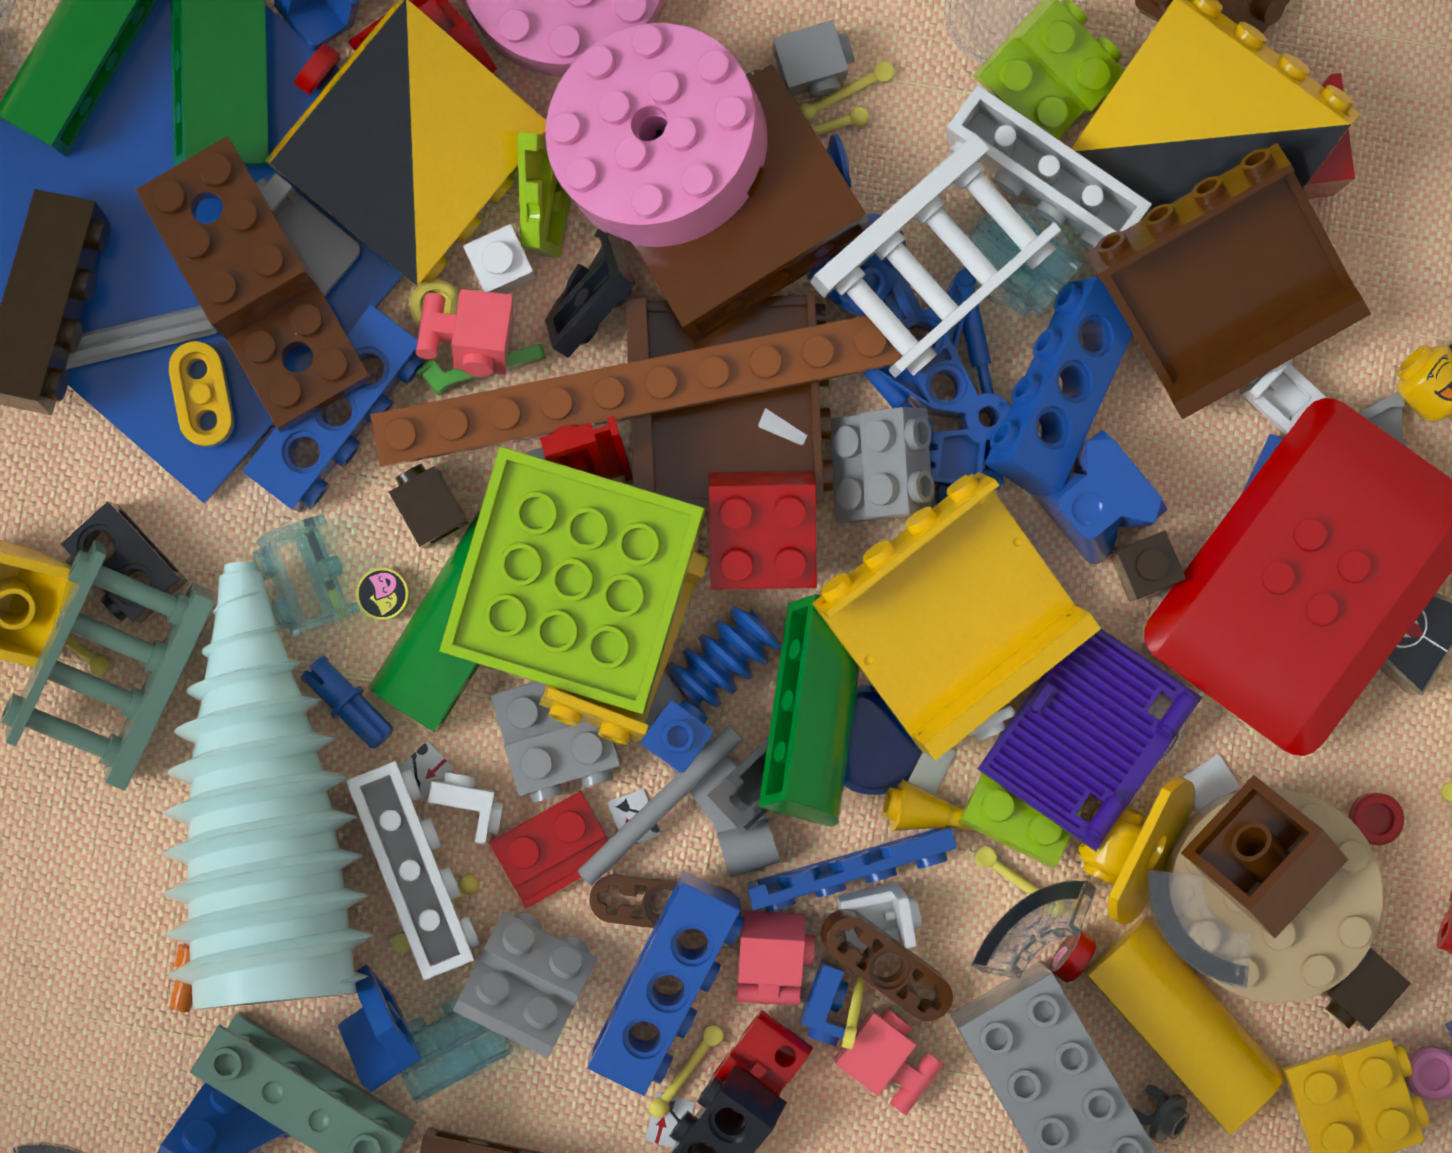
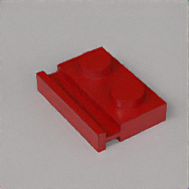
[540,416,633,482]
[489,791,608,909]

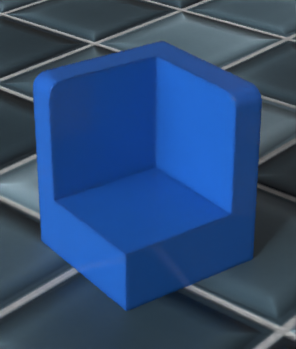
[274,0,360,50]

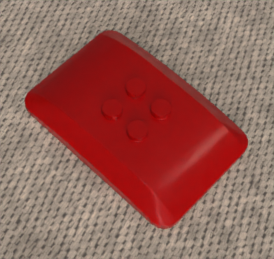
[1144,398,1452,756]

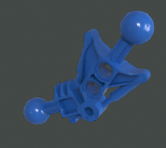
[863,213,1010,506]

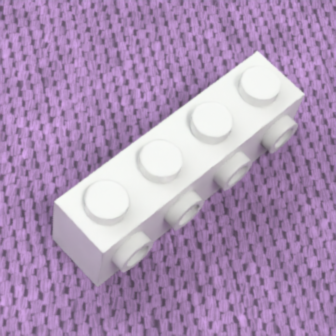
[947,85,1152,250]
[346,761,480,980]

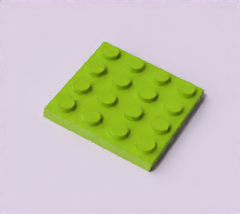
[439,446,706,714]

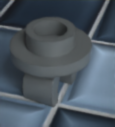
[1133,1085,1190,1143]

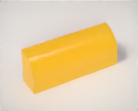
[1083,915,1285,1135]

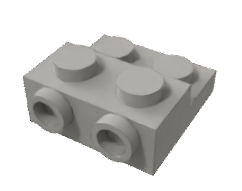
[830,407,935,523]
[490,681,622,803]
[452,911,598,1058]

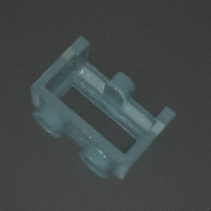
[253,513,361,639]

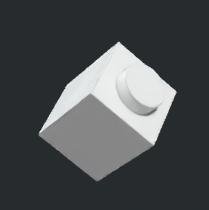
[463,224,537,294]

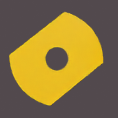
[1108,777,1195,925]

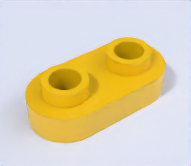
[168,341,235,447]

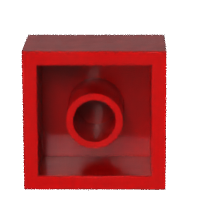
[709,470,817,590]

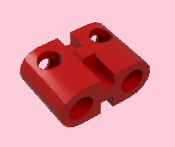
[708,1010,813,1096]

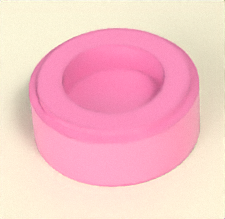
[1405,1046,1452,1101]

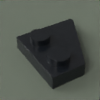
[545,229,635,358]

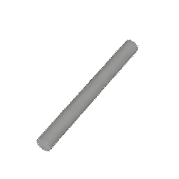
[577,725,744,886]

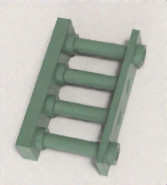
[0,540,215,791]
[190,1012,417,1153]

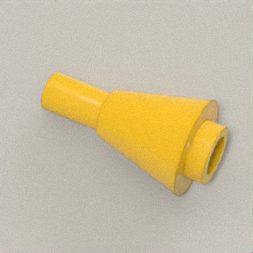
[883,779,977,832]

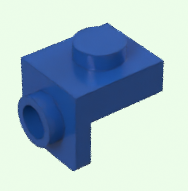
[641,700,714,773]

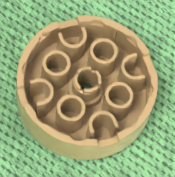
[1163,788,1383,1003]

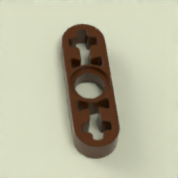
[589,874,741,934]
[821,909,953,1021]

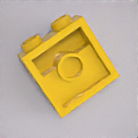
[1282,1035,1429,1153]

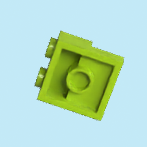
[973,0,1125,139]

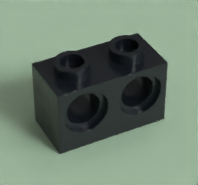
[61,501,188,623]
[669,1065,787,1153]

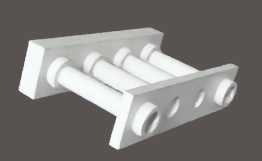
[810,133,1061,378]

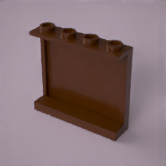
[634,64,872,343]
[1086,143,1371,420]
[625,290,833,509]

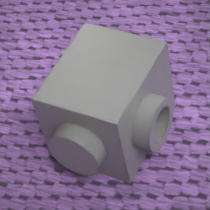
[772,20,855,98]

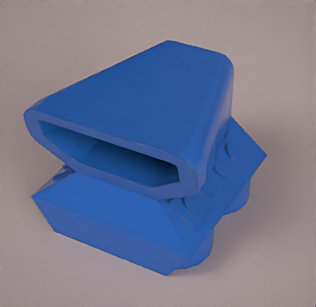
[1033,430,1167,564]

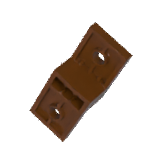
[135,136,372,432]

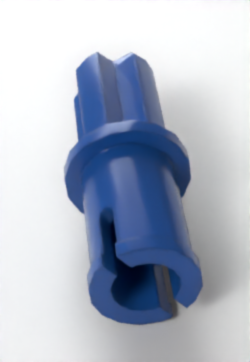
[300,656,393,749]

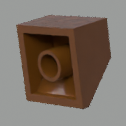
[1181,775,1348,939]

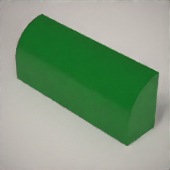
[0,0,158,156]
[170,0,269,169]
[368,511,480,732]
[759,594,860,827]

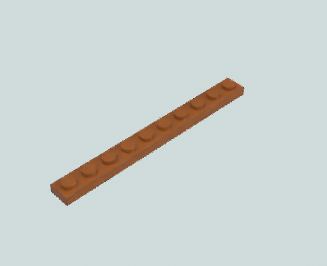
[370,316,900,468]

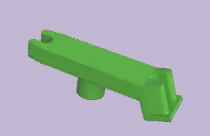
[416,344,546,396]

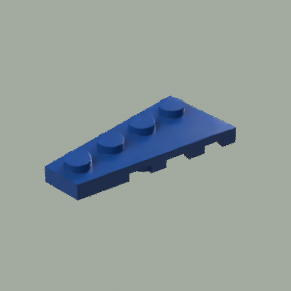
[747,826,957,912]

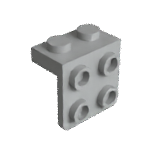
[256,173,361,297]

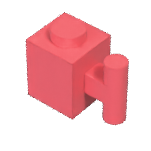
[416,289,514,377]
[737,910,815,1006]
[834,1008,944,1115]

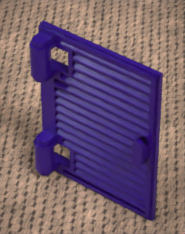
[977,628,1202,852]

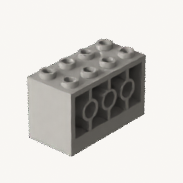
[949,961,1158,1153]

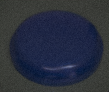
[844,685,923,795]

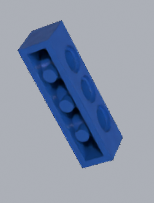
[984,277,1133,495]
[242,304,425,512]
[587,870,745,1096]

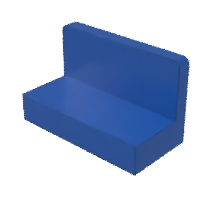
[338,964,422,1093]

